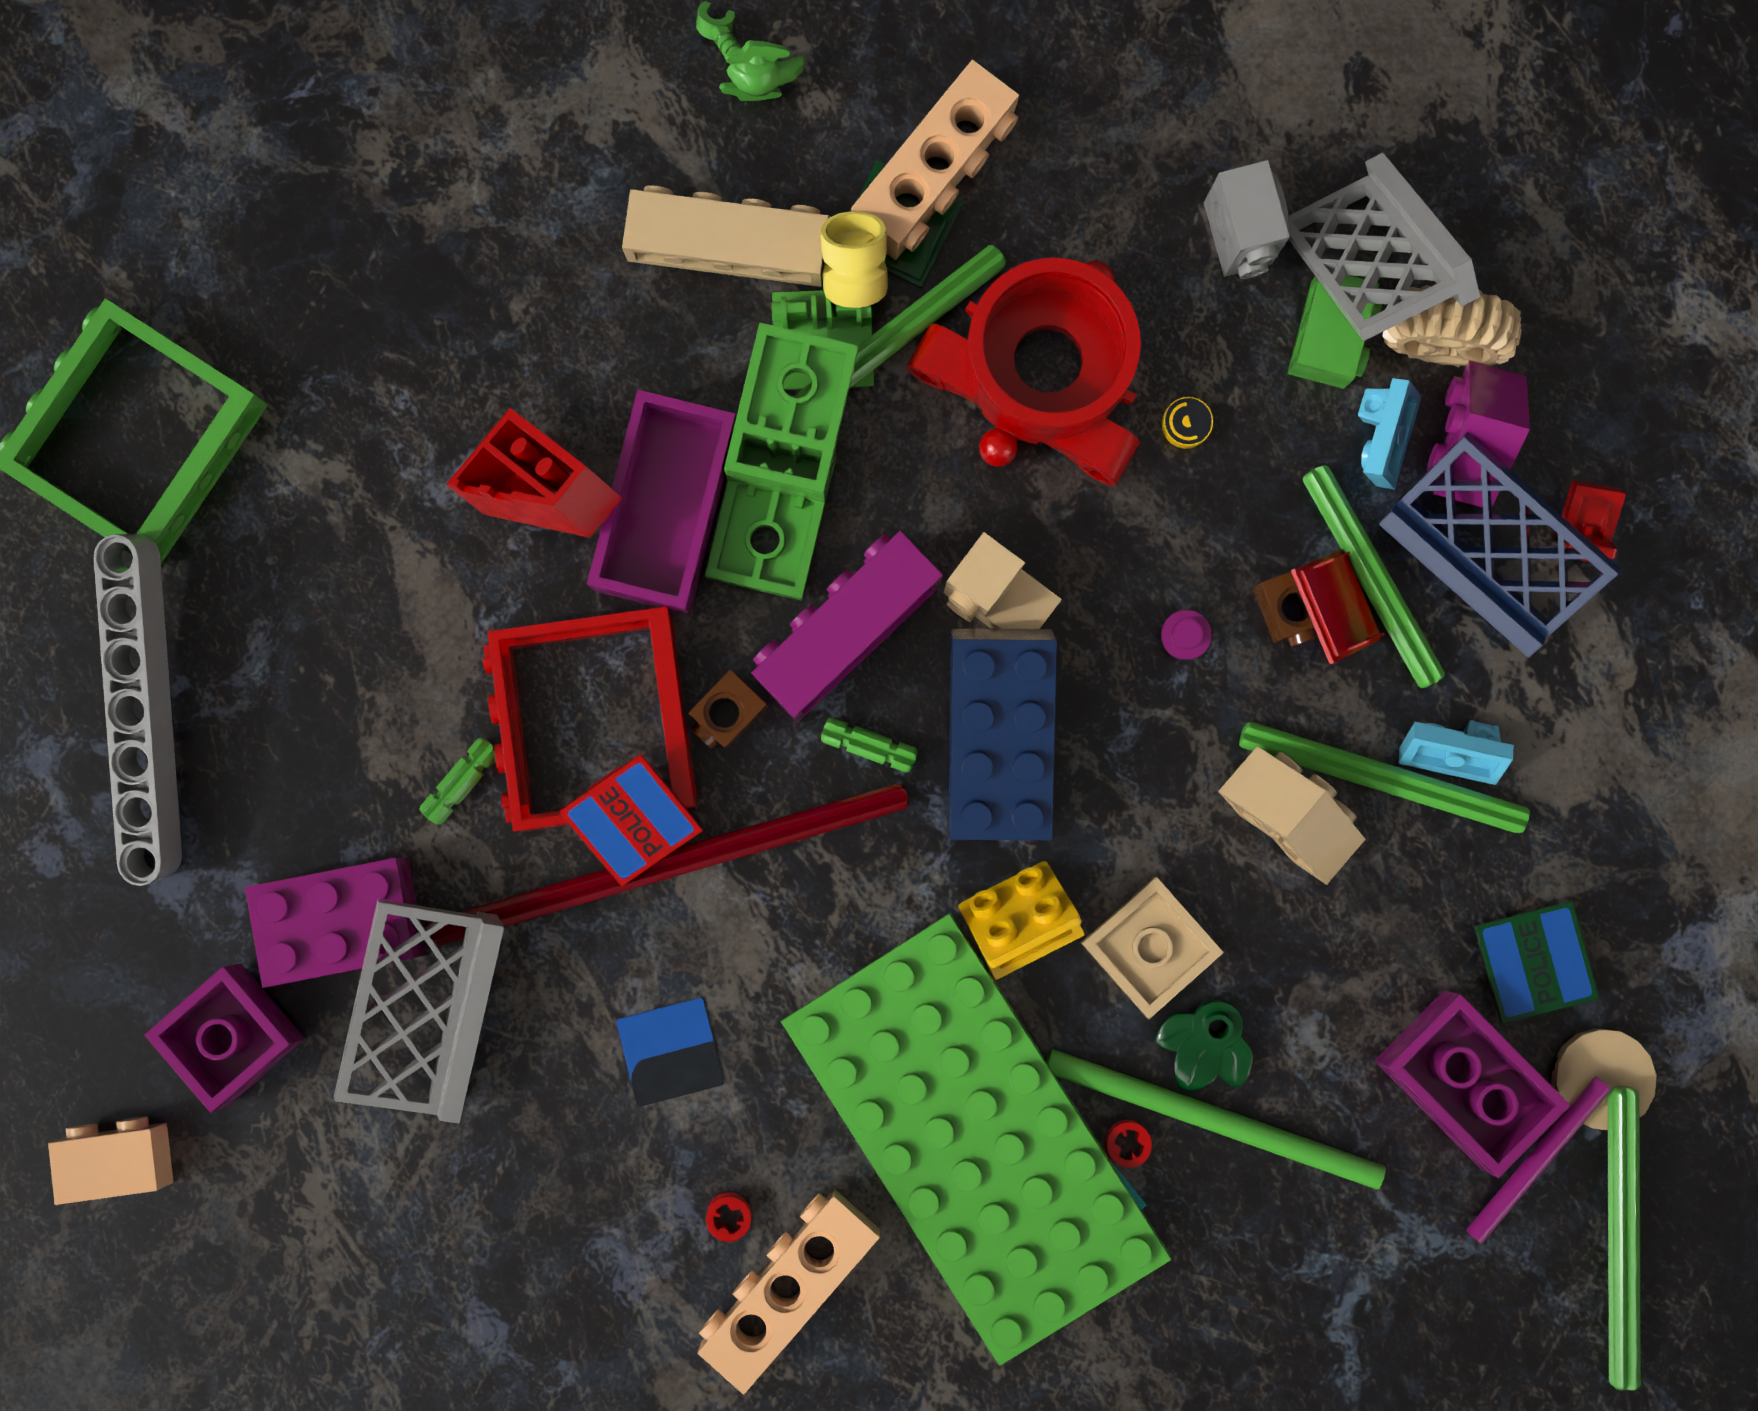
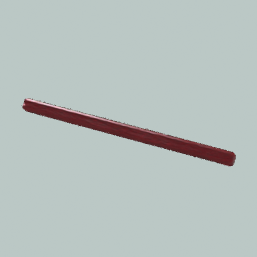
[427,783,909,947]

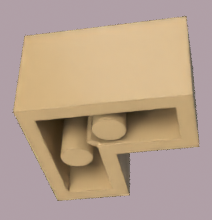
[944,532,1062,629]
[1218,746,1366,885]

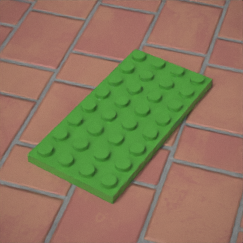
[781,912,1171,1366]

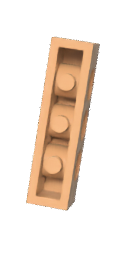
[851,60,1019,260]
[697,1188,880,1395]

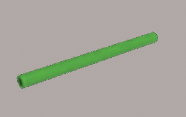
[1046,1048,1386,1190]

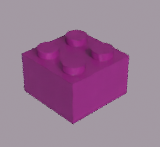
[144,963,305,1113]

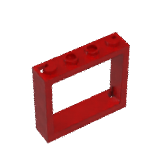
[482,606,698,832]

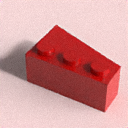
[446,408,623,538]

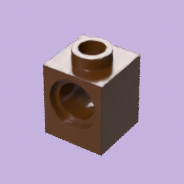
[1253,572,1318,647]
[688,670,769,750]

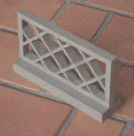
[1289,153,1480,341]
[334,899,504,1123]

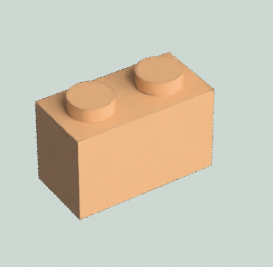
[48,1116,174,1205]

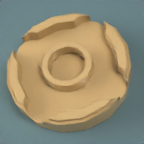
[1551,1028,1657,1130]

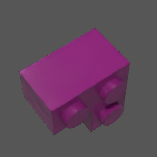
[1427,360,1530,508]

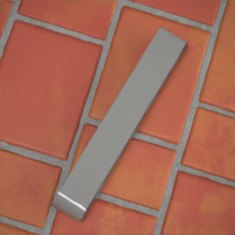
[94,534,182,886]

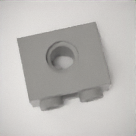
[1204,160,1290,279]

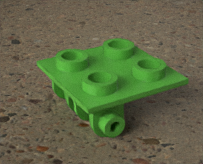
[772,291,874,390]

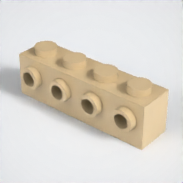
[622,186,829,287]

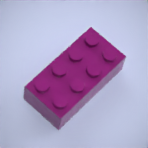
[587,389,736,615]
[751,531,943,723]

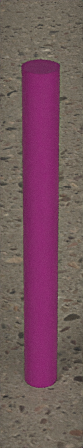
[1466,1076,1612,1244]

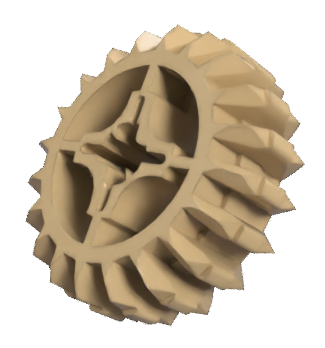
[1383,285,1522,368]

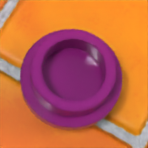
[1161,610,1211,660]

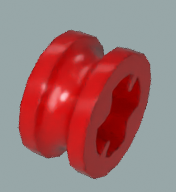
[1104,1119,1152,1168]
[706,1191,752,1242]

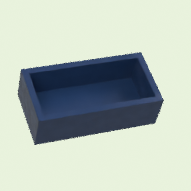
[948,629,1057,840]

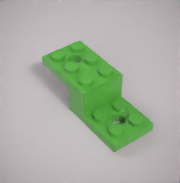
[705,322,859,601]

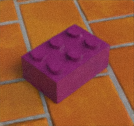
[245,857,426,988]
[1374,990,1571,1179]

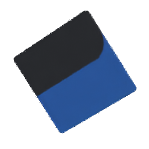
[616,998,724,1107]

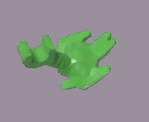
[696,1,805,101]

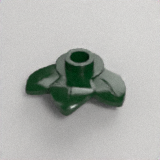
[1155,999,1253,1091]

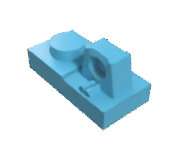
[1358,378,1422,490]
[1398,720,1514,785]

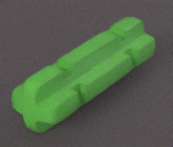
[821,717,918,773]
[419,737,496,825]

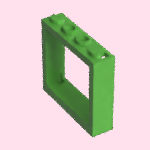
[0,298,268,564]

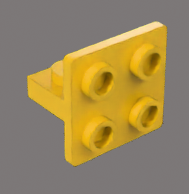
[958,861,1084,981]

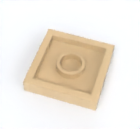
[1080,877,1224,1019]

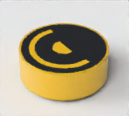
[1162,397,1213,449]

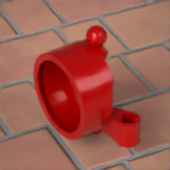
[906,258,1141,487]

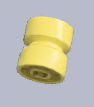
[820,211,888,308]

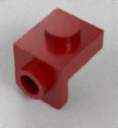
[1556,479,1626,562]

